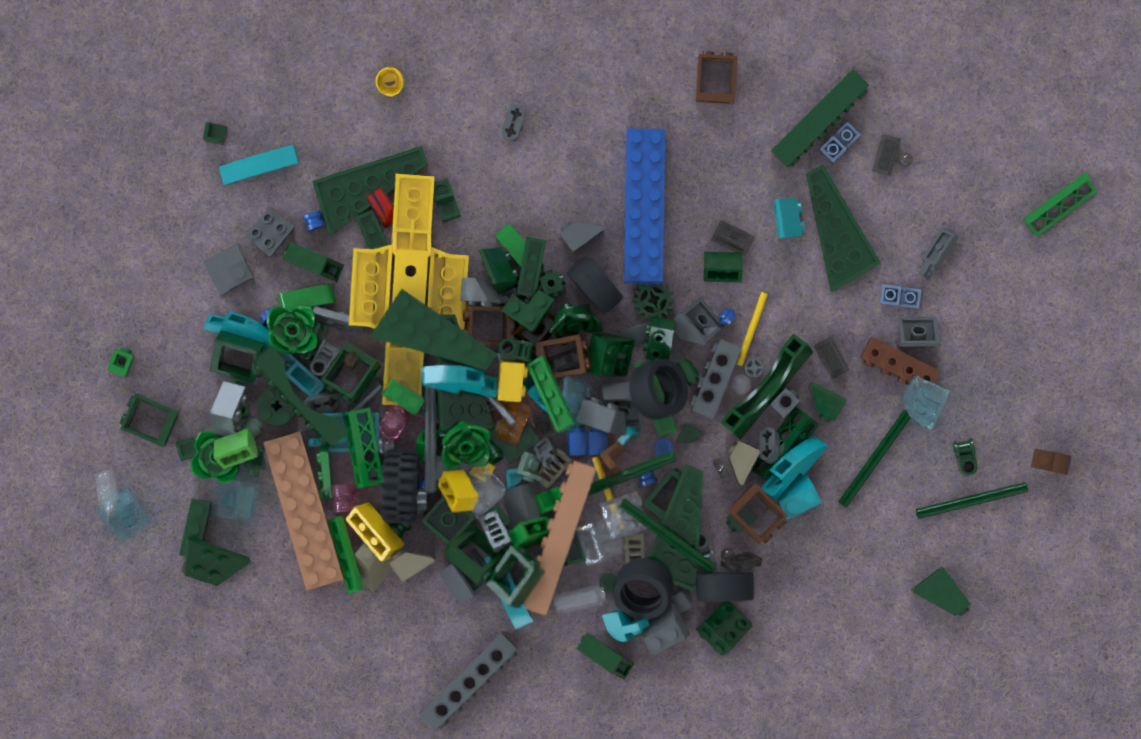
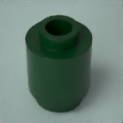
[676,357,700,387]

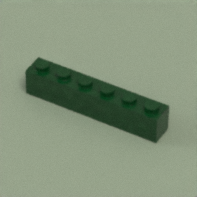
[771,69,869,168]

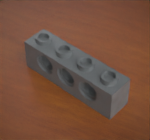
[689,339,742,419]

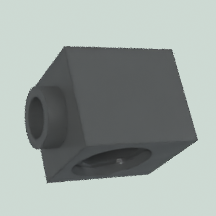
[770,388,800,418]

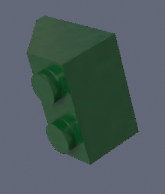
[479,247,519,295]

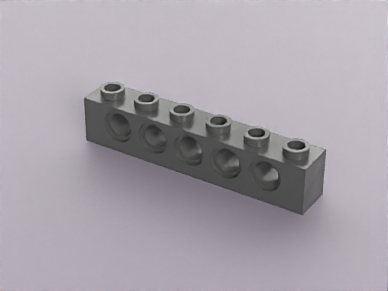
[419,632,518,731]

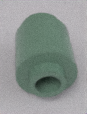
[242,417,263,438]

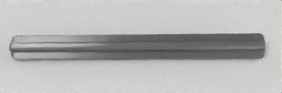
[425,386,436,493]

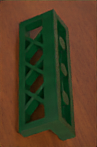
[751,407,819,481]

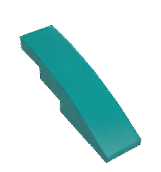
[219,145,300,185]

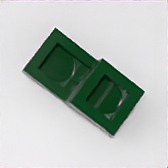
[433,178,461,223]

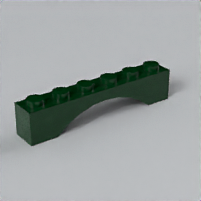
[720,334,814,440]
[251,346,349,447]

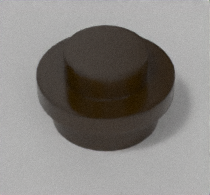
[343,351,360,370]

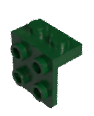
[695,602,752,656]

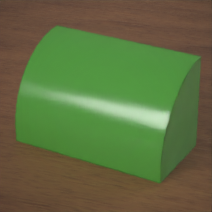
[214,428,257,469]

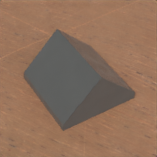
[898,317,940,347]
[502,481,549,528]

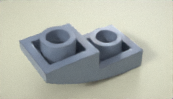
[820,121,861,162]
[880,284,922,309]

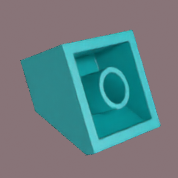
[773,198,805,240]
[777,473,822,520]

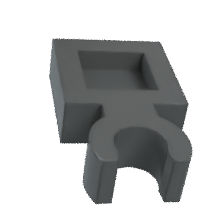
[533,436,559,470]

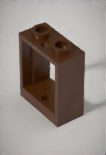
[695,51,737,104]
[463,306,515,345]
[535,335,591,380]
[725,483,788,544]

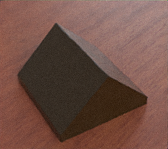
[514,312,554,351]

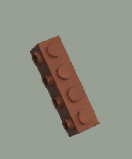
[860,337,941,394]

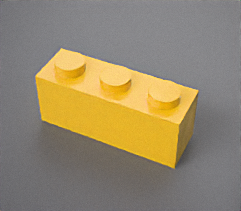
[345,502,405,562]

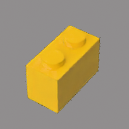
[496,359,527,402]
[438,470,479,512]

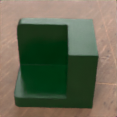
[203,121,227,145]

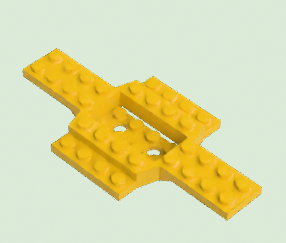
[349,174,469,405]

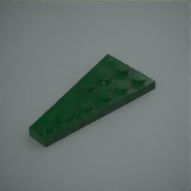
[806,164,881,292]
[369,289,498,370]

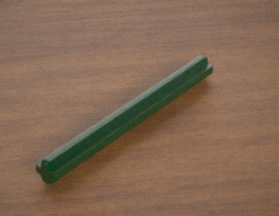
[839,410,912,507]
[587,451,677,497]
[916,482,1028,519]
[619,499,716,574]

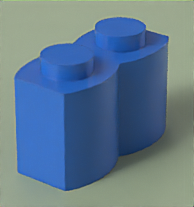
[567,428,608,456]

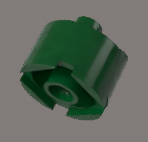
[258,388,296,426]

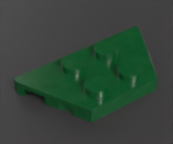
[183,536,251,586]

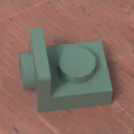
[516,451,542,483]

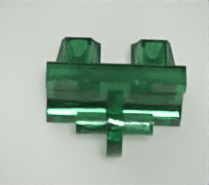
[244,443,266,477]

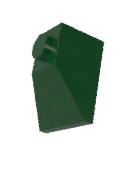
[808,382,847,422]

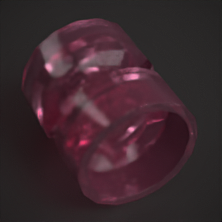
[379,405,409,439]
[331,484,357,513]

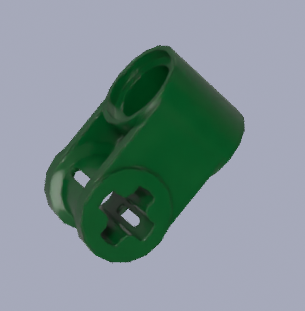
[497,338,536,362]
[953,438,978,476]

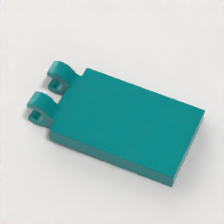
[308,413,379,452]

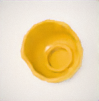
[376,67,405,97]

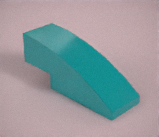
[279,353,325,396]

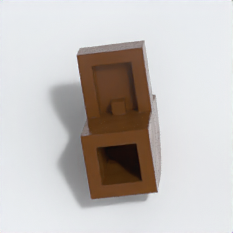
[1031,448,1071,475]

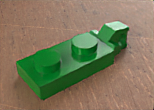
[317,445,332,499]

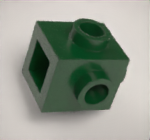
[538,269,566,298]

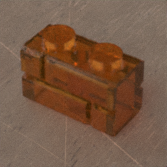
[494,401,532,446]

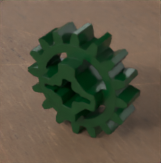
[632,283,674,322]

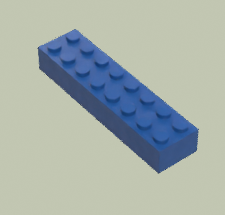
[624,128,665,285]

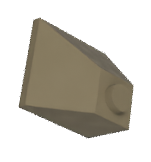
[728,441,760,486]
[354,542,393,593]
[390,551,435,582]

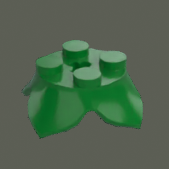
[267,306,318,354]
[442,421,491,470]
[190,431,239,483]

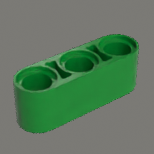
[494,224,544,268]
[278,284,336,310]

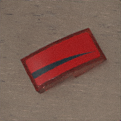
[365,186,394,228]

